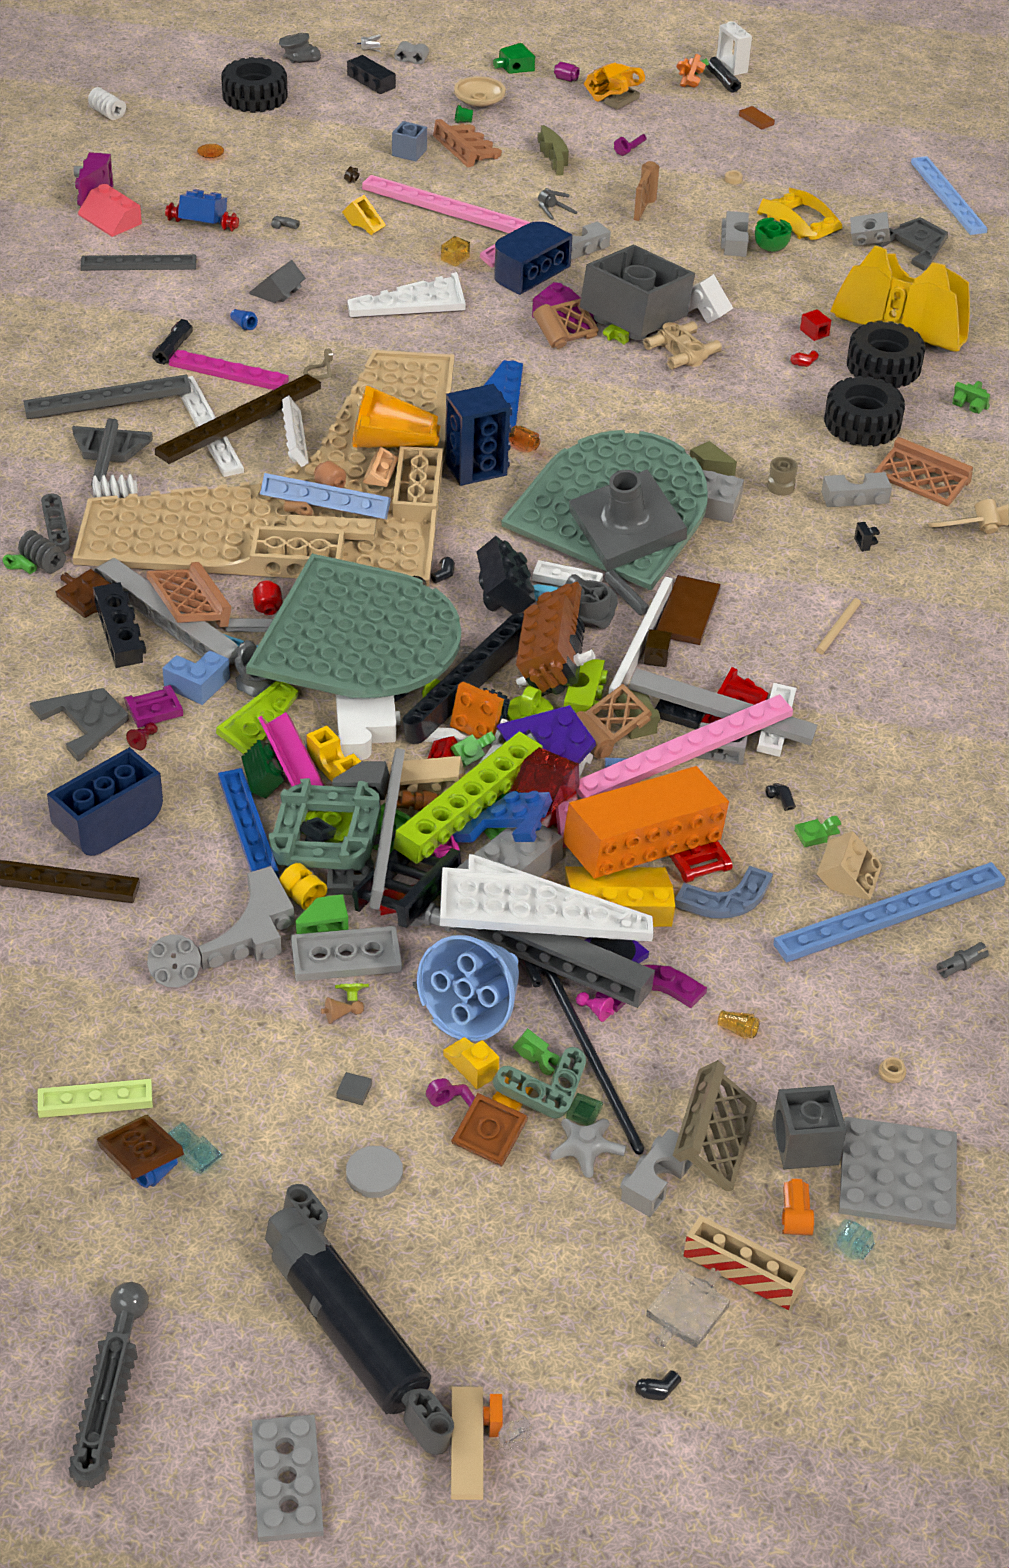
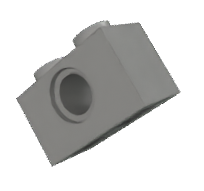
[850,212,890,246]

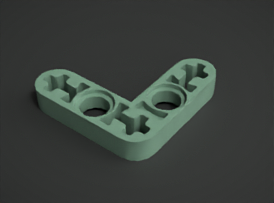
[493,1047,586,1119]

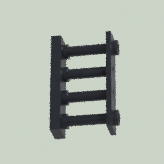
[352,848,462,928]

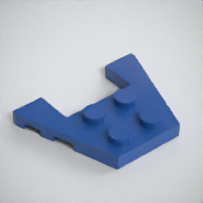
[453,791,552,842]

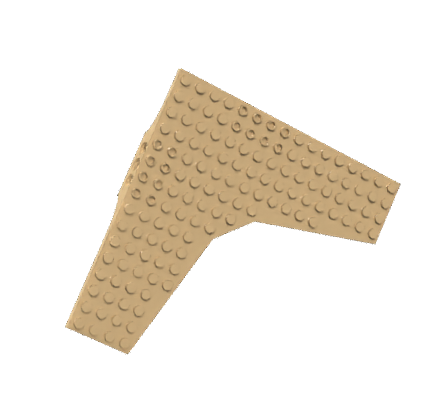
[73,350,455,586]

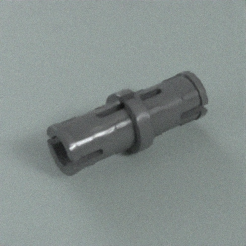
[936,942,989,978]

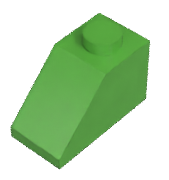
[296,894,349,934]

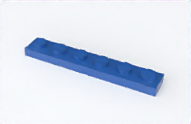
[218,768,279,878]

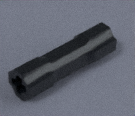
[706,57,741,93]
[152,319,193,365]

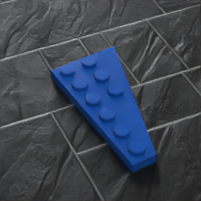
[484,360,523,439]

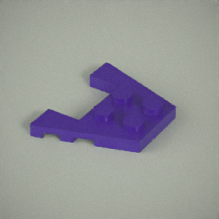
[497,705,596,788]

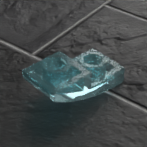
[168,1122,223,1175]

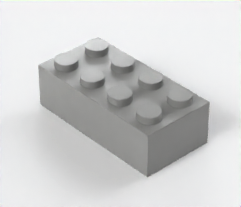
[703,470,744,523]
[457,825,563,877]

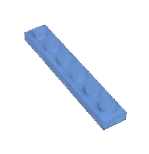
[260,473,391,520]

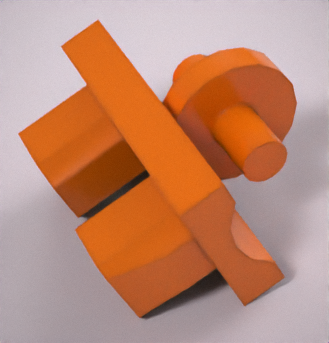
[676,54,706,88]

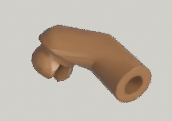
[284,500,313,516]

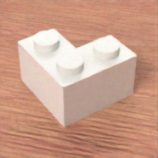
[688,274,733,323]

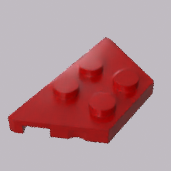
[702,667,769,724]

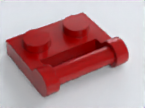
[669,840,733,883]

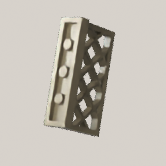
[672,1060,757,1191]

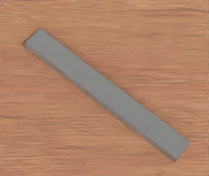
[629,668,818,746]
[369,748,405,910]

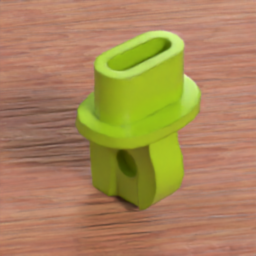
[603,324,629,345]

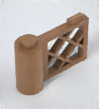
[634,161,660,221]
[533,299,599,349]
[576,684,652,759]

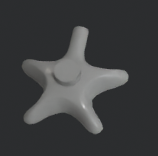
[550,1118,627,1178]

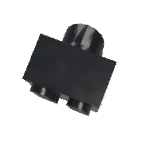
[476,536,536,614]

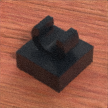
[854,522,880,552]
[300,817,337,842]

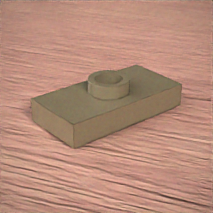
[605,87,640,110]

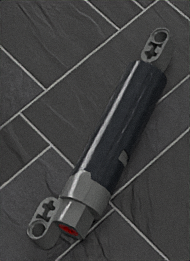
[265,1184,454,1455]

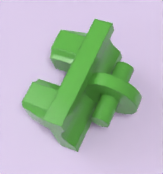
[952,381,990,414]

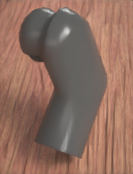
[271,216,300,229]

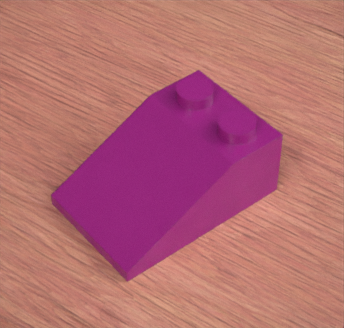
[532,282,598,334]

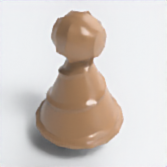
[321,997,364,1024]

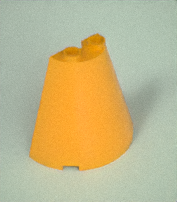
[352,386,441,448]

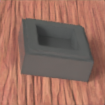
[336,1072,372,1106]

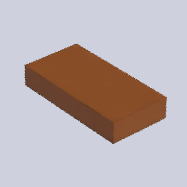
[739,106,775,130]

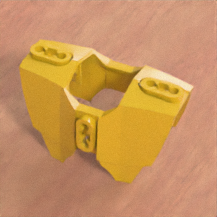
[830,245,970,351]

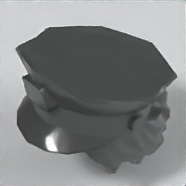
[279,33,321,63]
[235,640,276,697]

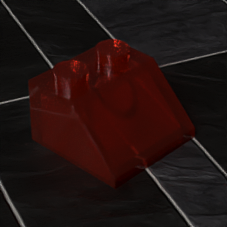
[510,747,580,813]

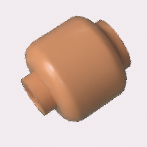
[314,461,346,488]

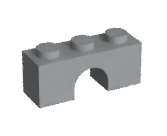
[721,211,749,257]
[567,221,611,260]
[821,472,892,507]
[620,1128,693,1217]

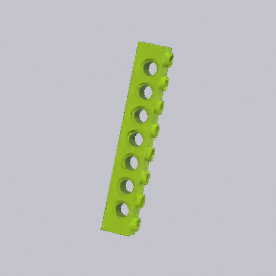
[393,731,543,864]

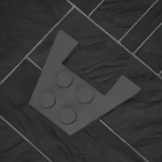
[875,217,948,271]
[30,688,129,761]

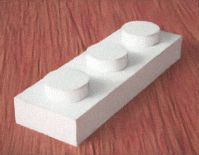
[532,560,603,586]

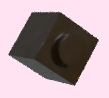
[644,629,672,667]

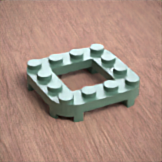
[269,778,381,870]

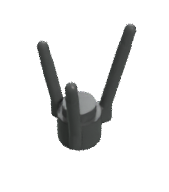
[538,188,578,220]

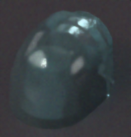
[836,1219,875,1260]

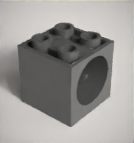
[772,1085,847,1170]

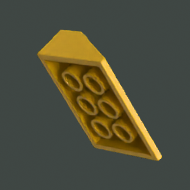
[565,866,675,927]

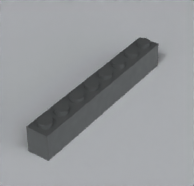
[450,927,655,1008]

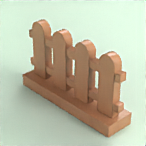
[433,119,502,167]

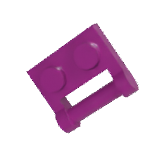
[124,685,183,728]

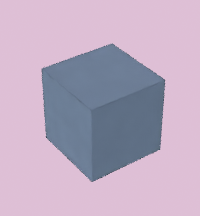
[392,121,427,162]

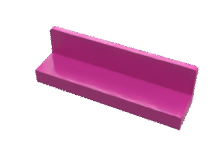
[258,712,325,787]

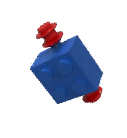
[165,189,239,232]

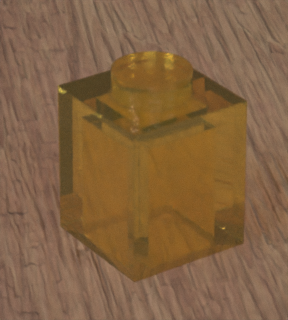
[441,236,470,267]

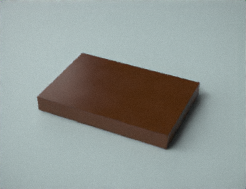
[97,1115,184,1180]

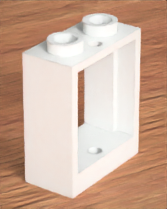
[717,21,752,76]

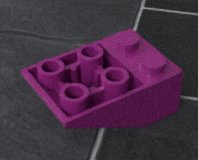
[75,152,114,208]

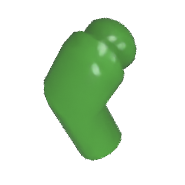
[2,554,37,574]

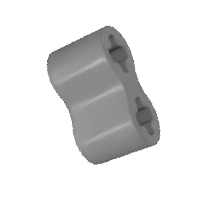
[394,41,429,65]

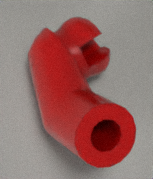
[790,350,819,367]

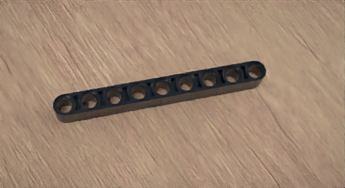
[402,613,524,744]

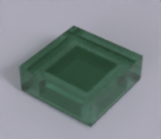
[566,1093,603,1126]

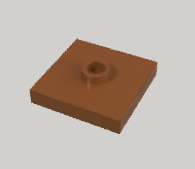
[451,1093,528,1167]

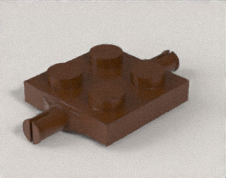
[55,569,111,618]

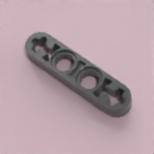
[41,493,70,552]

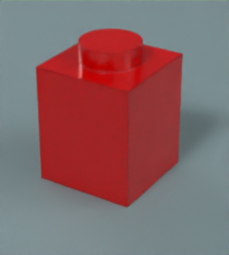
[800,309,832,341]

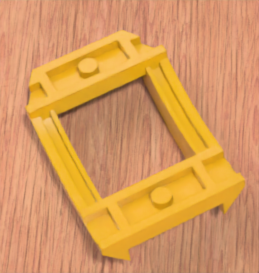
[757,187,842,240]

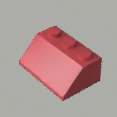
[78,184,142,237]

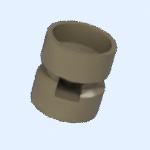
[767,457,798,496]

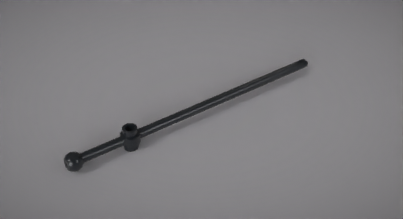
[534,964,644,1155]

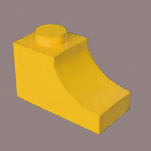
[342,195,386,235]
[443,1037,499,1089]

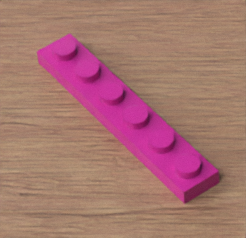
[169,350,289,390]

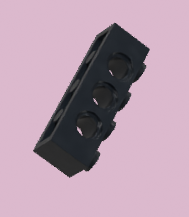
[93,582,146,668]

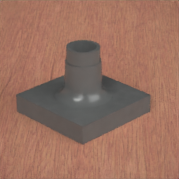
[569,469,687,571]

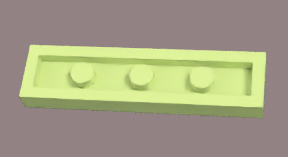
[38,1079,153,1118]

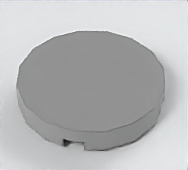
[346,1146,403,1198]

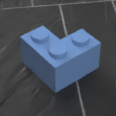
[162,650,230,705]

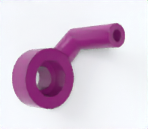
[614,134,647,156]
[425,1078,475,1107]

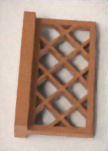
[874,437,973,506]
[146,562,231,627]

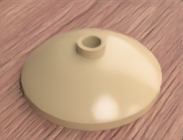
[454,76,506,107]

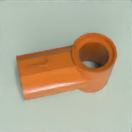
[782,1178,814,1236]

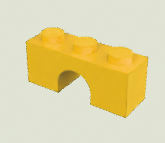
[306,725,361,782]

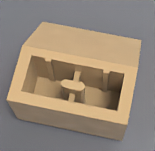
[817,831,882,900]

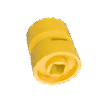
[279,863,327,910]

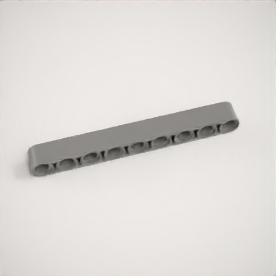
[94,558,238,666]

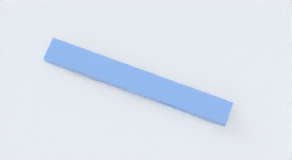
[911,156,988,235]

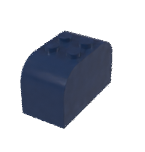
[494,221,573,295]
[47,747,163,856]

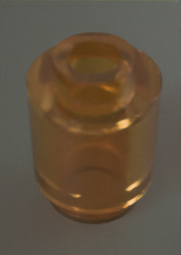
[509,425,540,452]

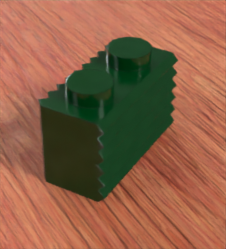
[241,740,286,799]

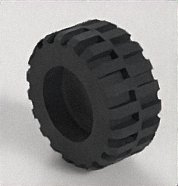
[221,57,288,113]
[846,321,926,388]
[824,376,905,447]

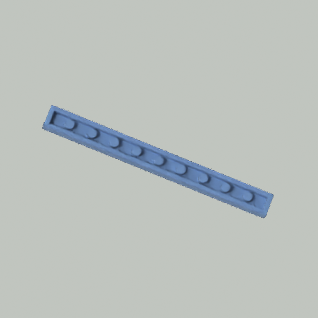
[773,862,1006,963]

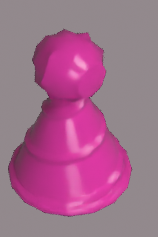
[576,992,615,1022]

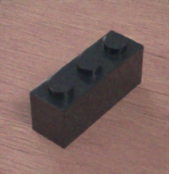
[347,55,396,94]

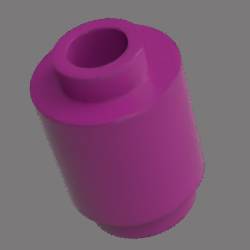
[554,61,580,82]

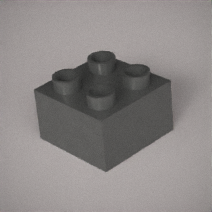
[579,244,695,340]

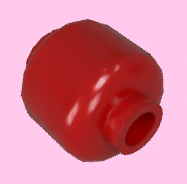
[252,580,283,615]

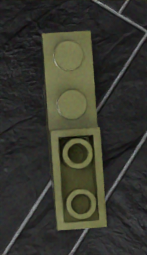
[537,125,569,176]

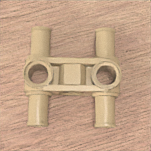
[643,321,722,370]

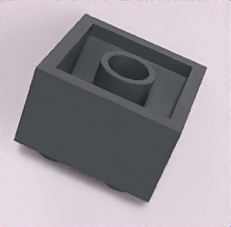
[249,260,306,303]

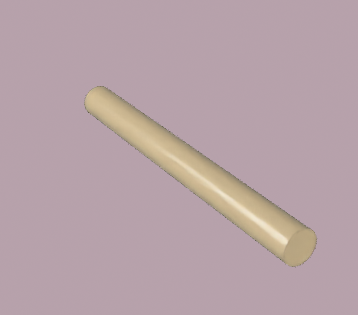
[816,598,861,655]

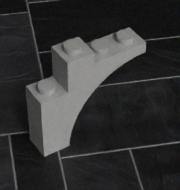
[198,866,295,970]

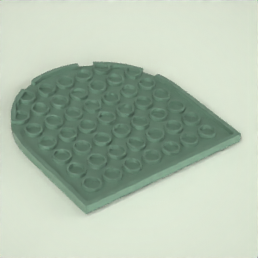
[501,430,708,590]
[246,553,461,698]

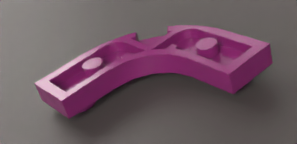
[595,965,707,1013]

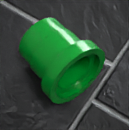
[455,105,473,123]

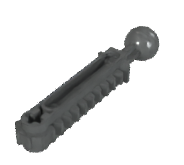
[68,1282,149,1489]

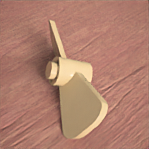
[928,499,1009,534]

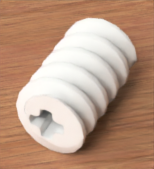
[88,87,126,120]
[93,474,138,498]

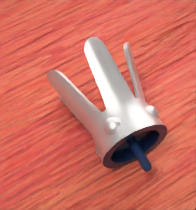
[357,34,381,52]

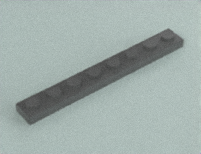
[23,374,191,419]

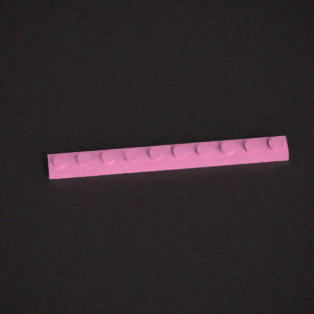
[362,175,531,233]
[574,694,793,799]

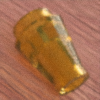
[717,1010,760,1040]

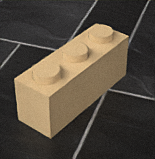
[388,756,465,799]

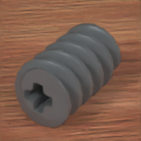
[18,530,66,574]

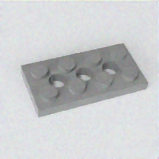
[291,926,402,982]
[252,1415,324,1542]

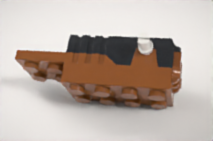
[516,581,595,696]

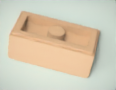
[363,447,398,487]

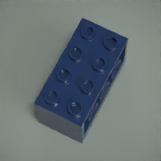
[445,384,512,486]

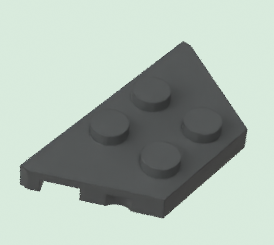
[72,426,153,462]

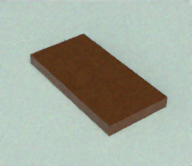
[657,575,721,645]

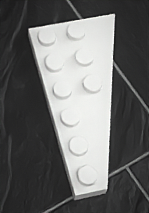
[347,272,466,317]

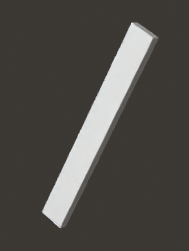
[180,376,244,477]
[609,577,673,694]

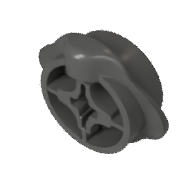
[565,574,618,629]

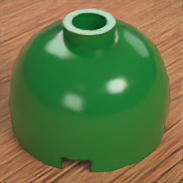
[755,218,792,252]

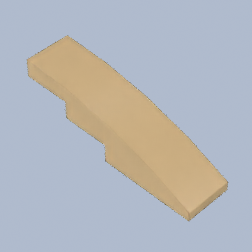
[451,1387,483,1500]

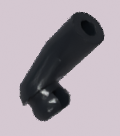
[431,556,455,583]

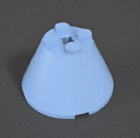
[417,935,519,1042]

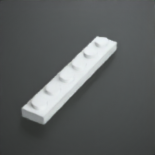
[282,396,309,467]

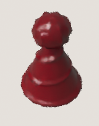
[126,722,158,751]

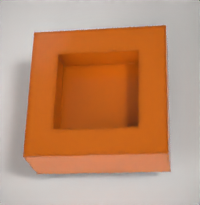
[483,1394,503,1437]

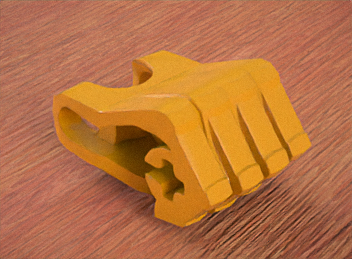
[584,63,645,102]

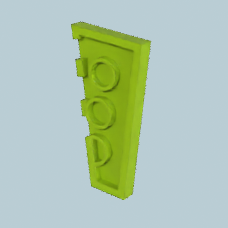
[216,681,298,754]

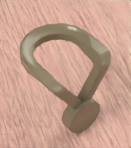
[303,348,333,380]

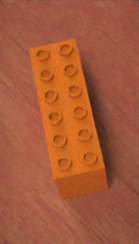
[563,766,729,878]

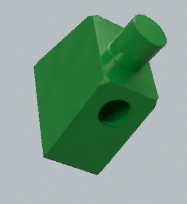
[493,43,536,74]

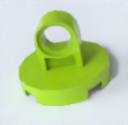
[507,686,553,721]

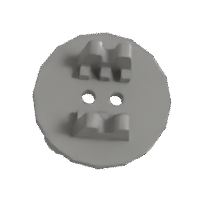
[147,934,201,988]

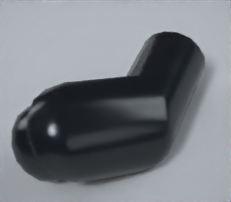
[765,783,796,811]
[635,1370,681,1401]

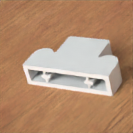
[336,694,400,760]

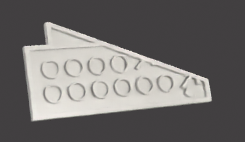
[440,854,653,941]

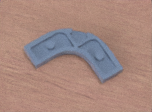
[675,866,773,918]

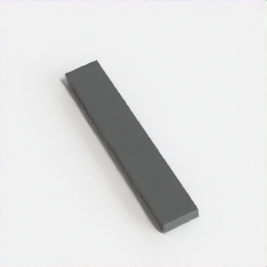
[81,254,197,271]

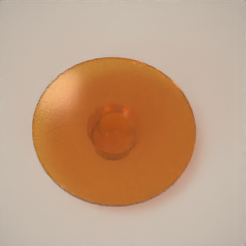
[197,144,224,158]

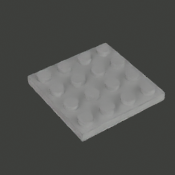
[839,1117,957,1230]

